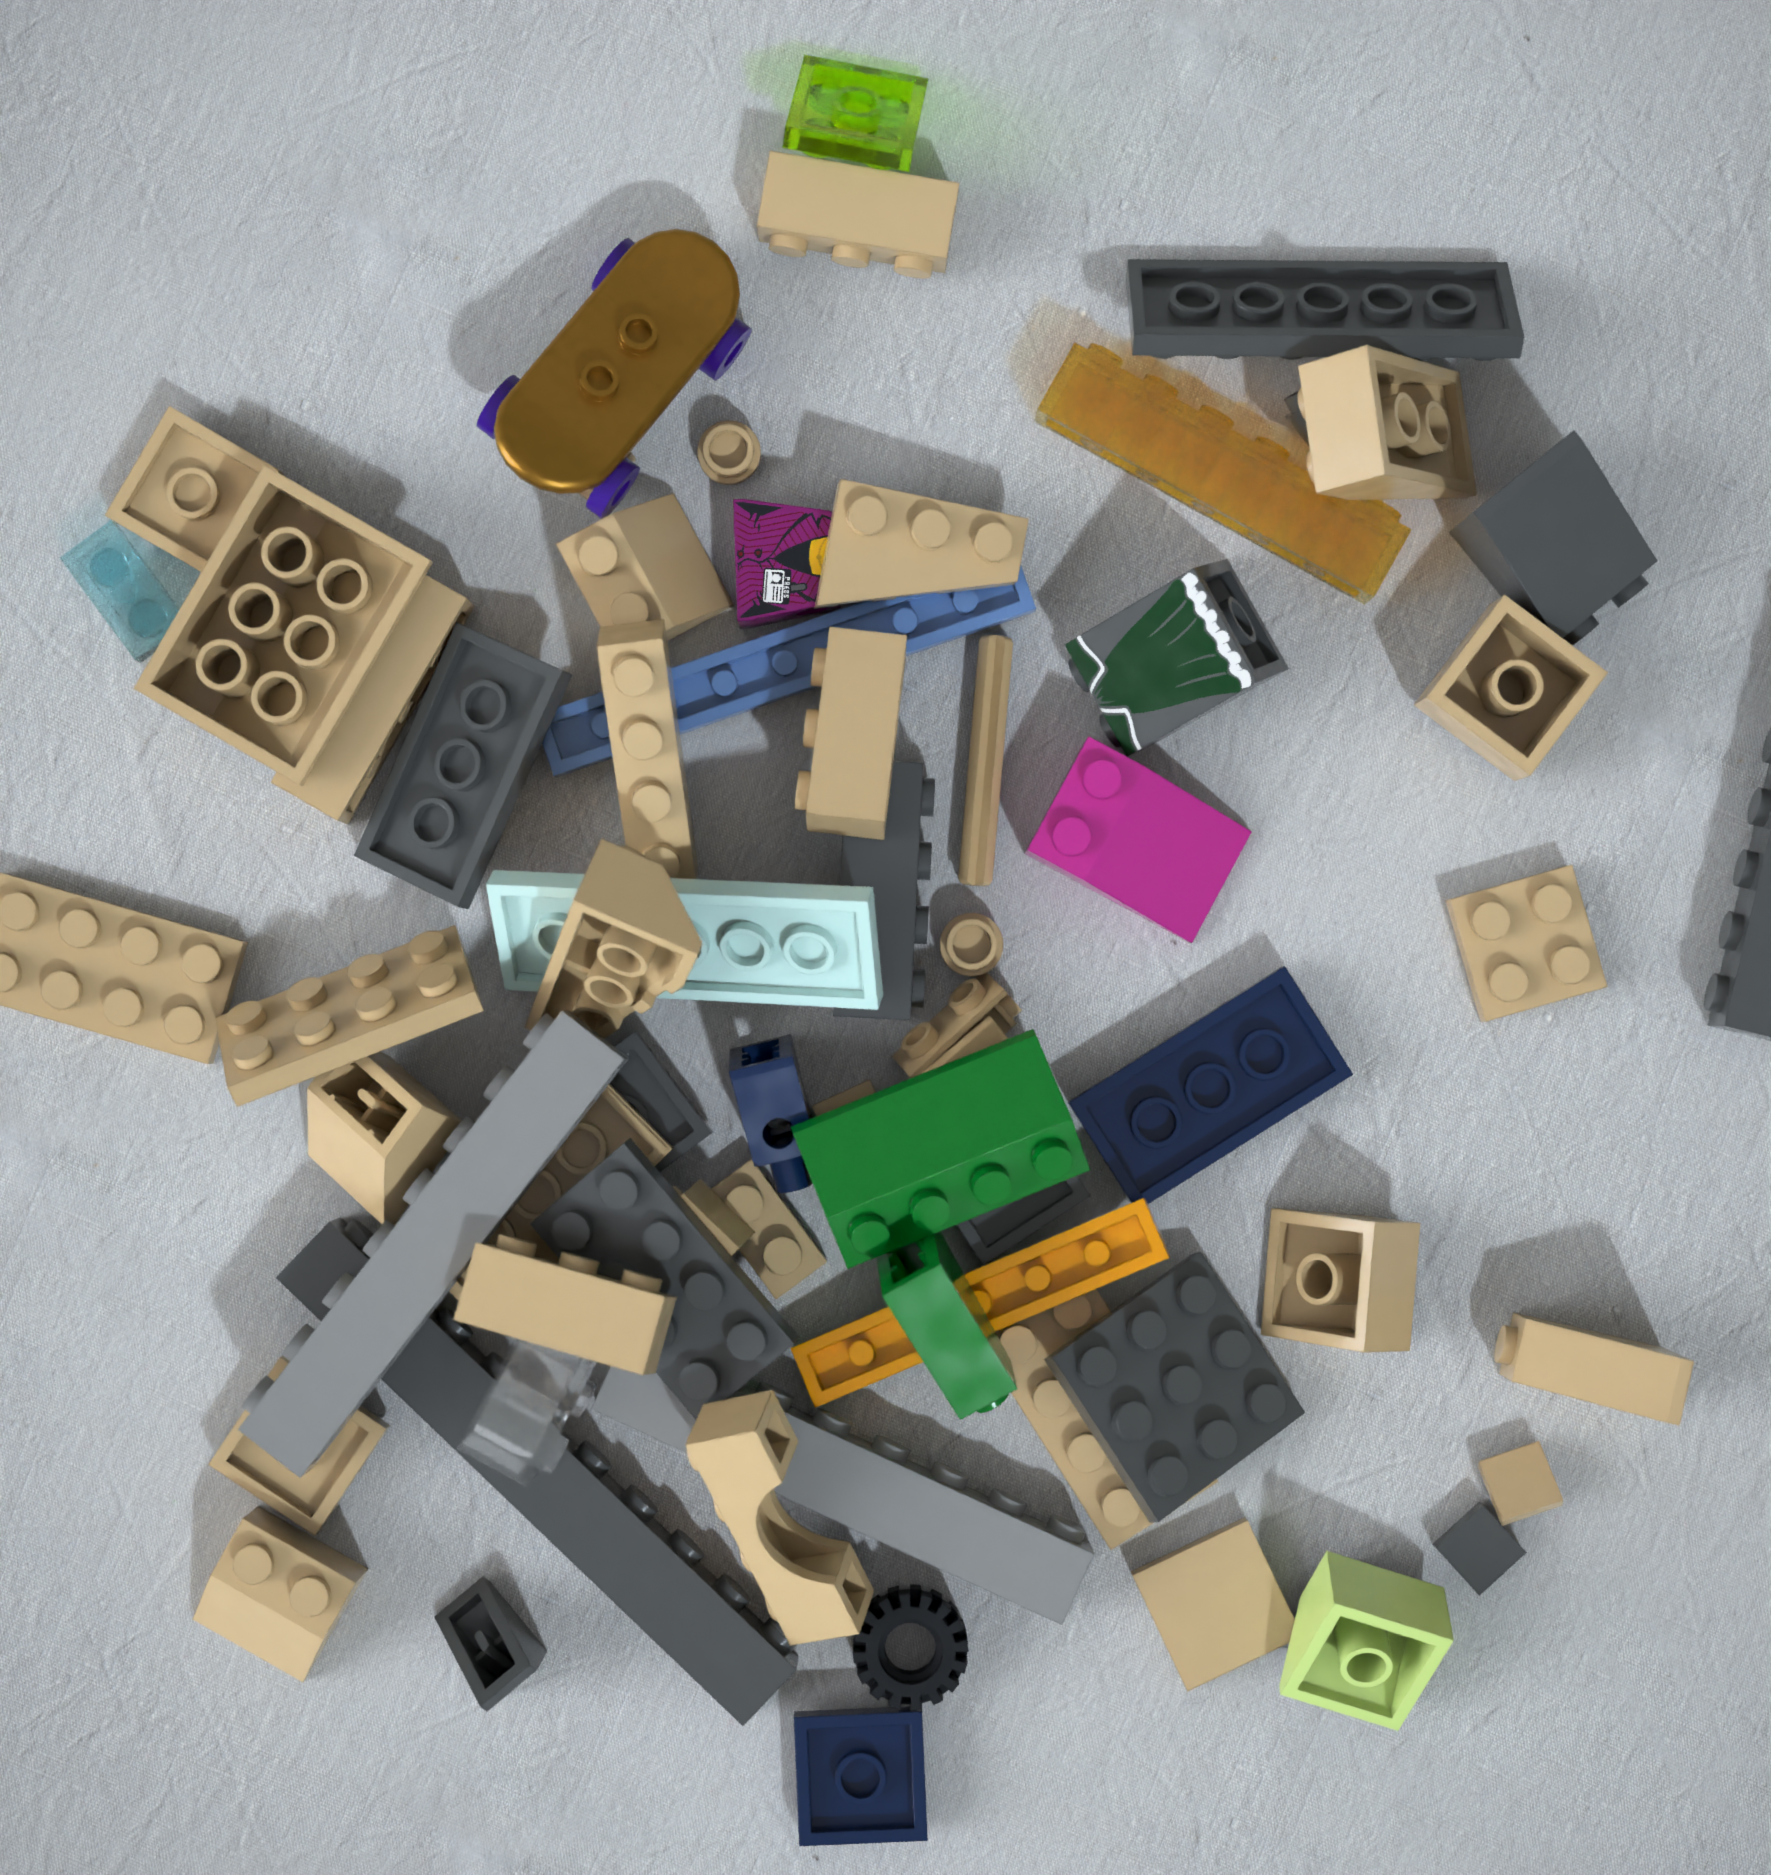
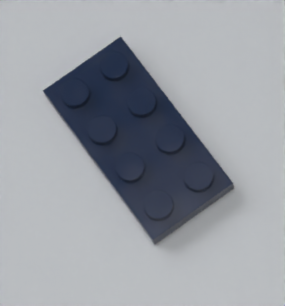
[1067,966,1353,1204]

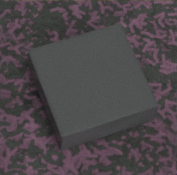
[1433,1502,1527,1596]

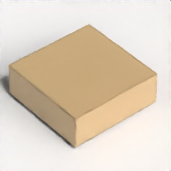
[1478,1441,1564,1526]

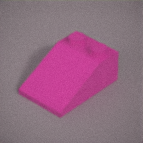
[1024,736,1252,943]

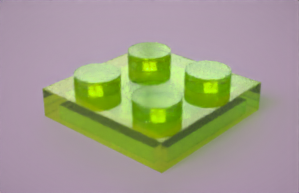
[782,54,929,172]

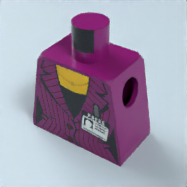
[733,499,841,629]

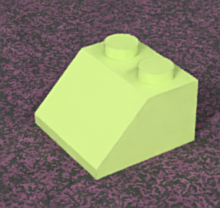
[1279,1551,1454,1731]

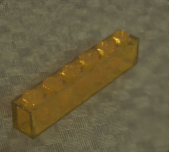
[1034,342,1412,605]

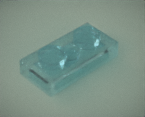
[60,520,180,663]

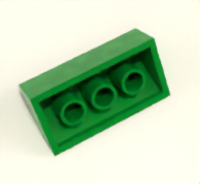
[791,1029,1090,1269]

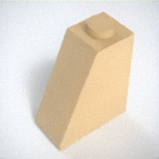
[1494,1312,1694,1426]

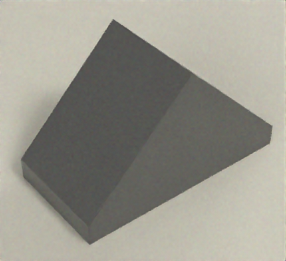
[434,1576,547,1712]

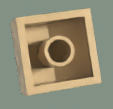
[556,493,734,642]
[1261,1208,1420,1353]
[193,1506,368,1682]

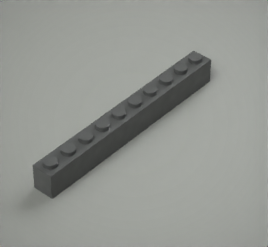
[276,1217,798,1726]

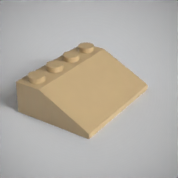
[133,465,433,786]

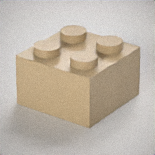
[1414,594,1608,781]

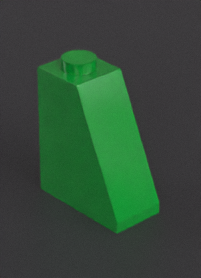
[876,1231,1018,1420]

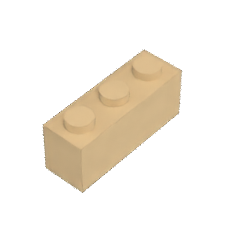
[757,151,959,279]
[795,627,907,840]
[453,1234,677,1375]

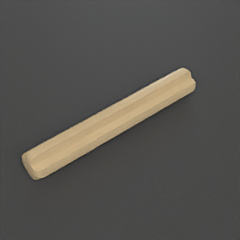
[958,635,1013,887]

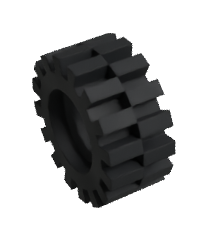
[853,1584,969,1710]

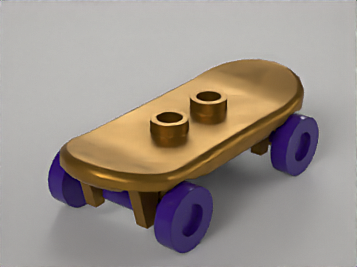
[476,229,752,519]

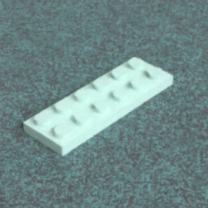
[486,870,883,1010]

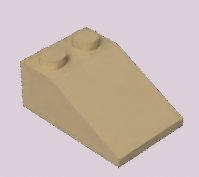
[1298,345,1477,500]

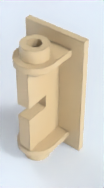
[892,973,1022,1078]

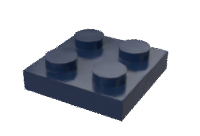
[794,1706,928,1846]

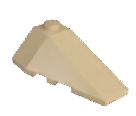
[524,839,703,1038]

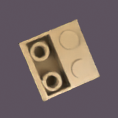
[307,1052,462,1225]

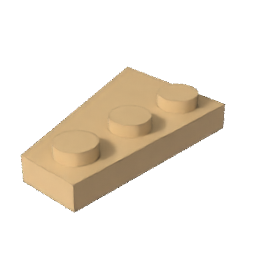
[814,479,1029,609]

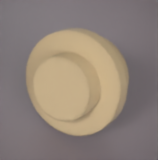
[697,420,761,485]
[940,913,1003,976]

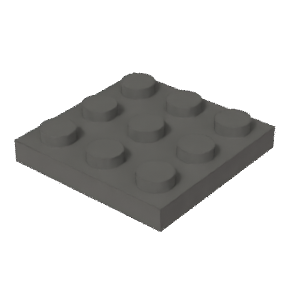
[1044,1252,1305,1522]

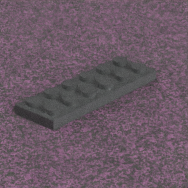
[1126,259,1524,361]

